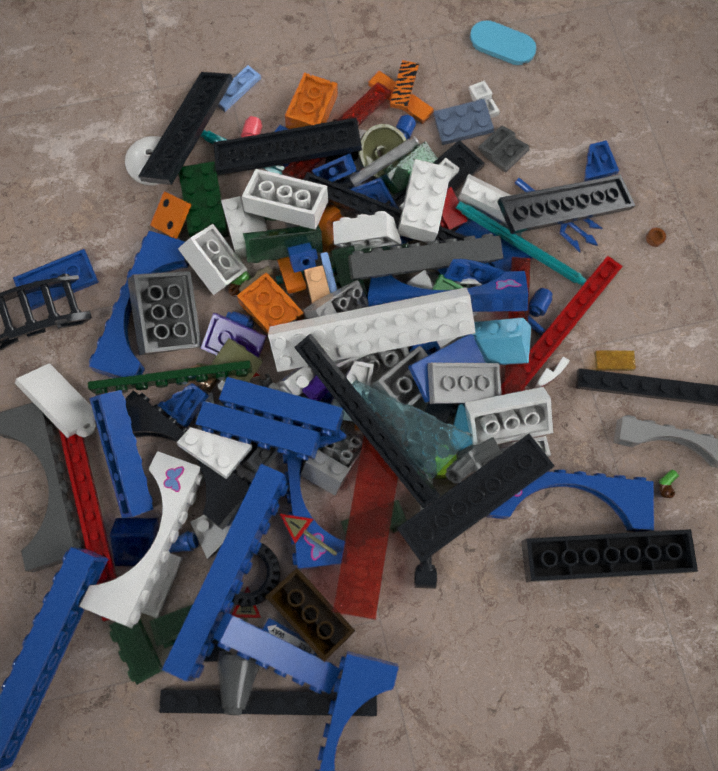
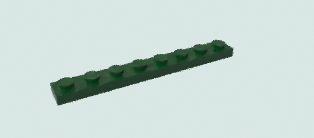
[88,360,253,396]

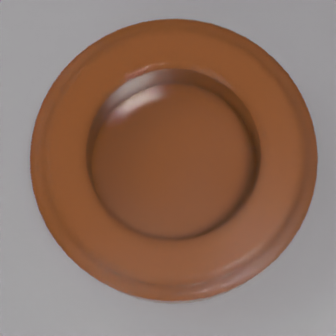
[646,228,666,247]

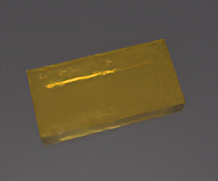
[594,350,636,371]

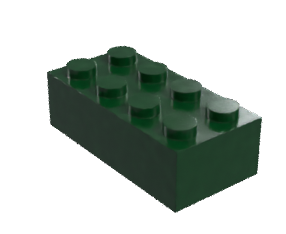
[179,161,229,238]

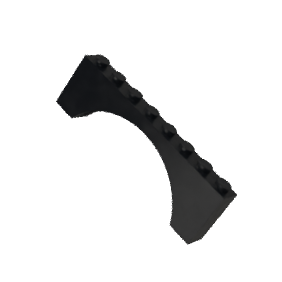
[125,390,252,530]

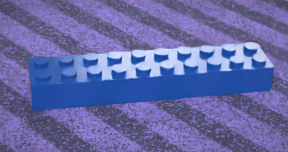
[162,464,288,681]
[0,547,109,771]

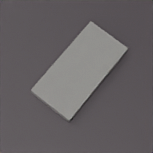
[428,363,501,404]

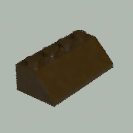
[265,568,356,662]

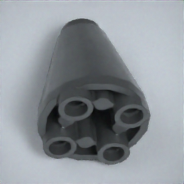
[217,651,260,716]

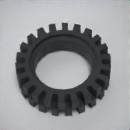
[232,543,281,606]

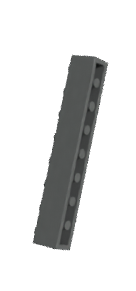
[348,234,503,281]

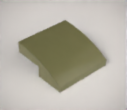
[210,338,263,383]

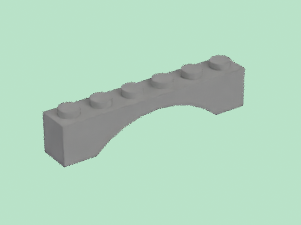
[613,415,718,468]

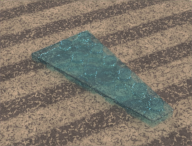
[352,380,473,479]

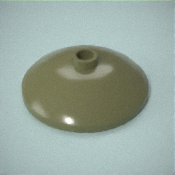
[358,124,410,180]

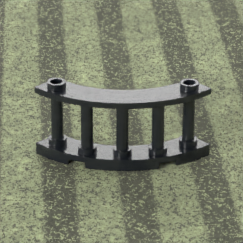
[0,273,92,351]

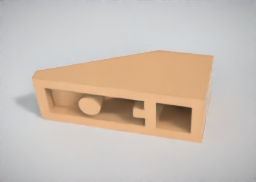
[304,265,330,304]

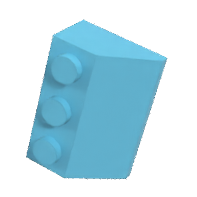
[473,318,531,365]

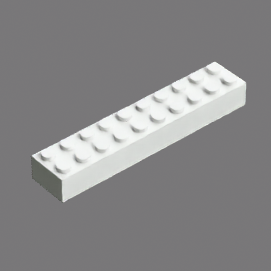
[268,288,476,372]

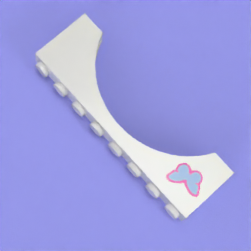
[79,451,205,628]

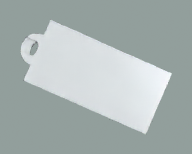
[15,363,96,438]

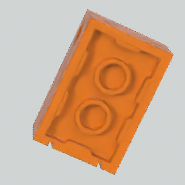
[285,72,338,129]
[236,272,304,336]

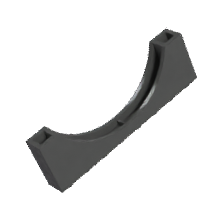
[0,402,83,572]

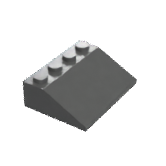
[127,271,202,356]

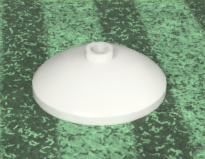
[125,136,161,185]

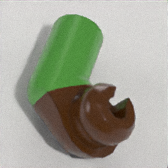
[228,271,251,297]
[659,469,679,499]

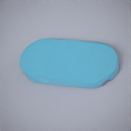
[470,20,536,65]

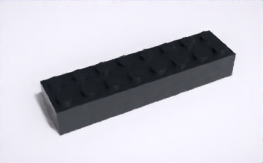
[521,529,698,583]

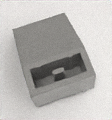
[303,280,368,319]
[301,427,368,495]

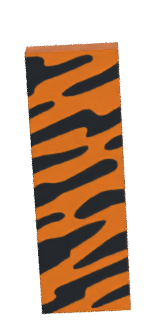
[390,60,419,111]

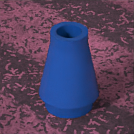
[169,531,199,553]

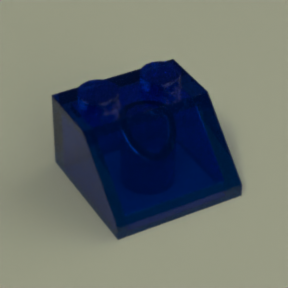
[110,518,159,566]

